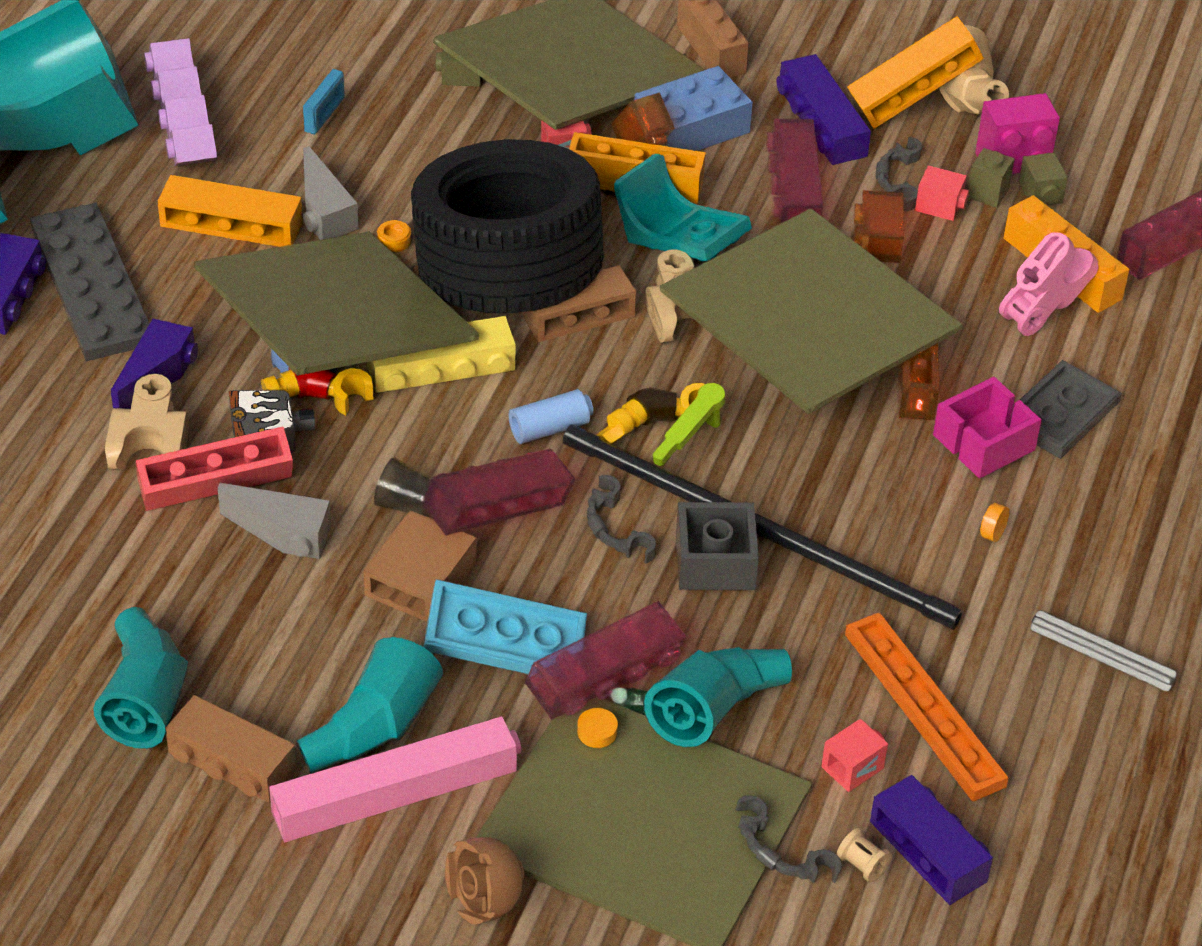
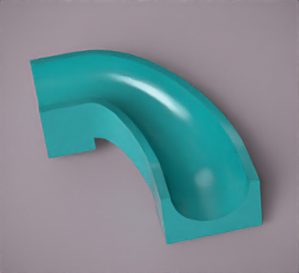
[0,0,139,224]

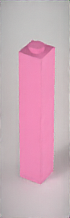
[269,716,521,843]

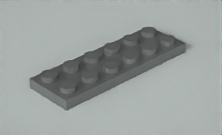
[30,202,149,361]

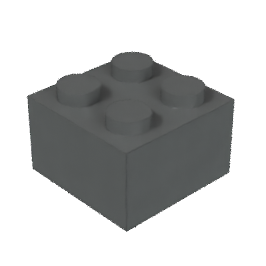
[676,502,759,590]

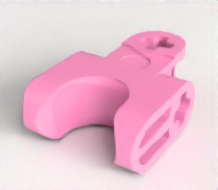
[999,232,1098,336]

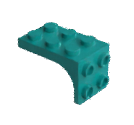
[614,154,752,261]

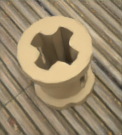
[837,828,893,883]

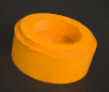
[377,220,411,252]
[980,503,1009,542]
[577,708,618,748]

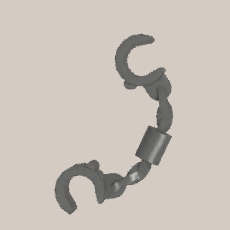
[875,137,922,211]
[587,475,656,563]
[735,795,842,883]

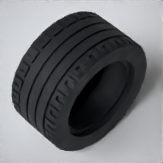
[411,139,604,313]

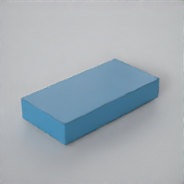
[303,69,345,135]

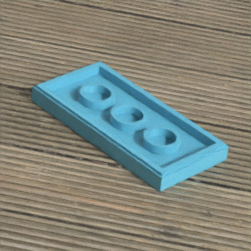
[423,579,587,685]

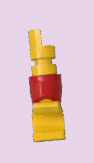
[261,368,374,416]

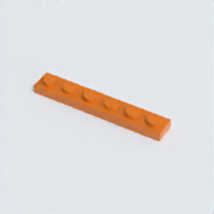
[845,612,1009,802]

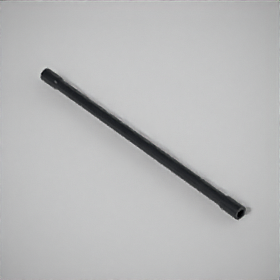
[563,424,963,630]

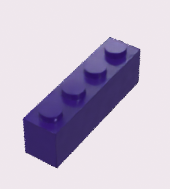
[776,54,871,165]

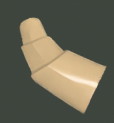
[939,25,1009,114]

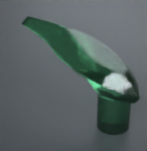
[609,688,647,715]

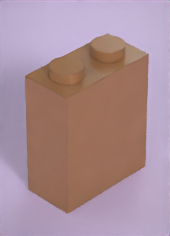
[364,511,477,622]

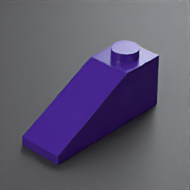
[111,318,198,409]

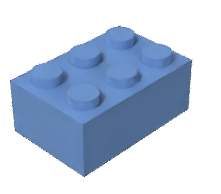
[633,66,753,151]

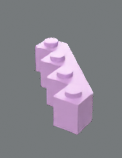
[144,38,217,166]

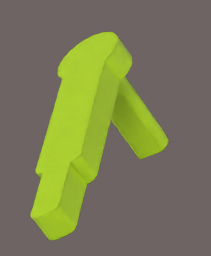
[653,383,725,466]

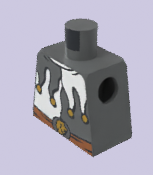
[229,390,315,453]

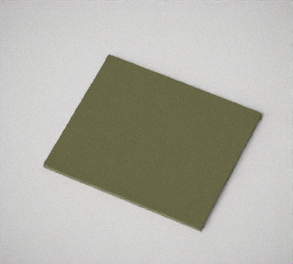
[433,0,705,130]
[660,208,963,414]
[194,231,479,376]
[476,687,812,946]

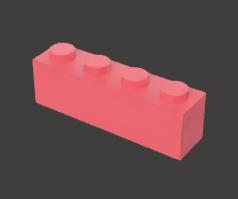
[136,427,293,511]

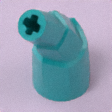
[93,607,188,749]
[296,637,443,774]
[644,647,792,747]

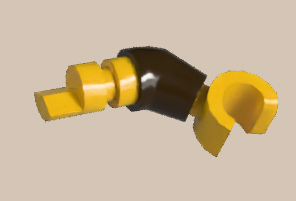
[596,383,704,444]

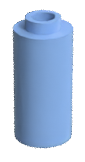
[509,389,593,444]

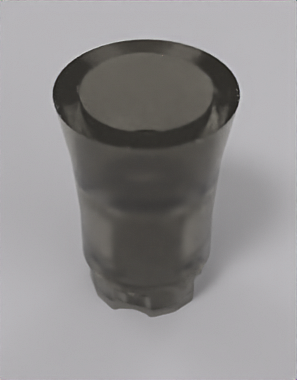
[374,457,461,525]

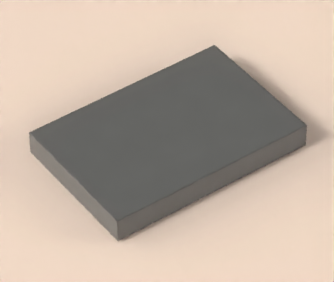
[1008,360,1122,459]

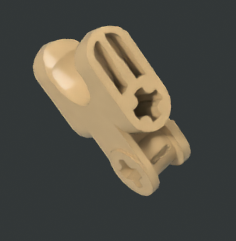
[645,249,695,343]
[105,374,189,469]

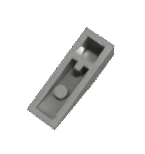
[303,146,359,240]
[218,483,331,559]

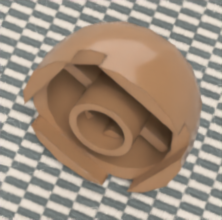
[445,837,524,924]

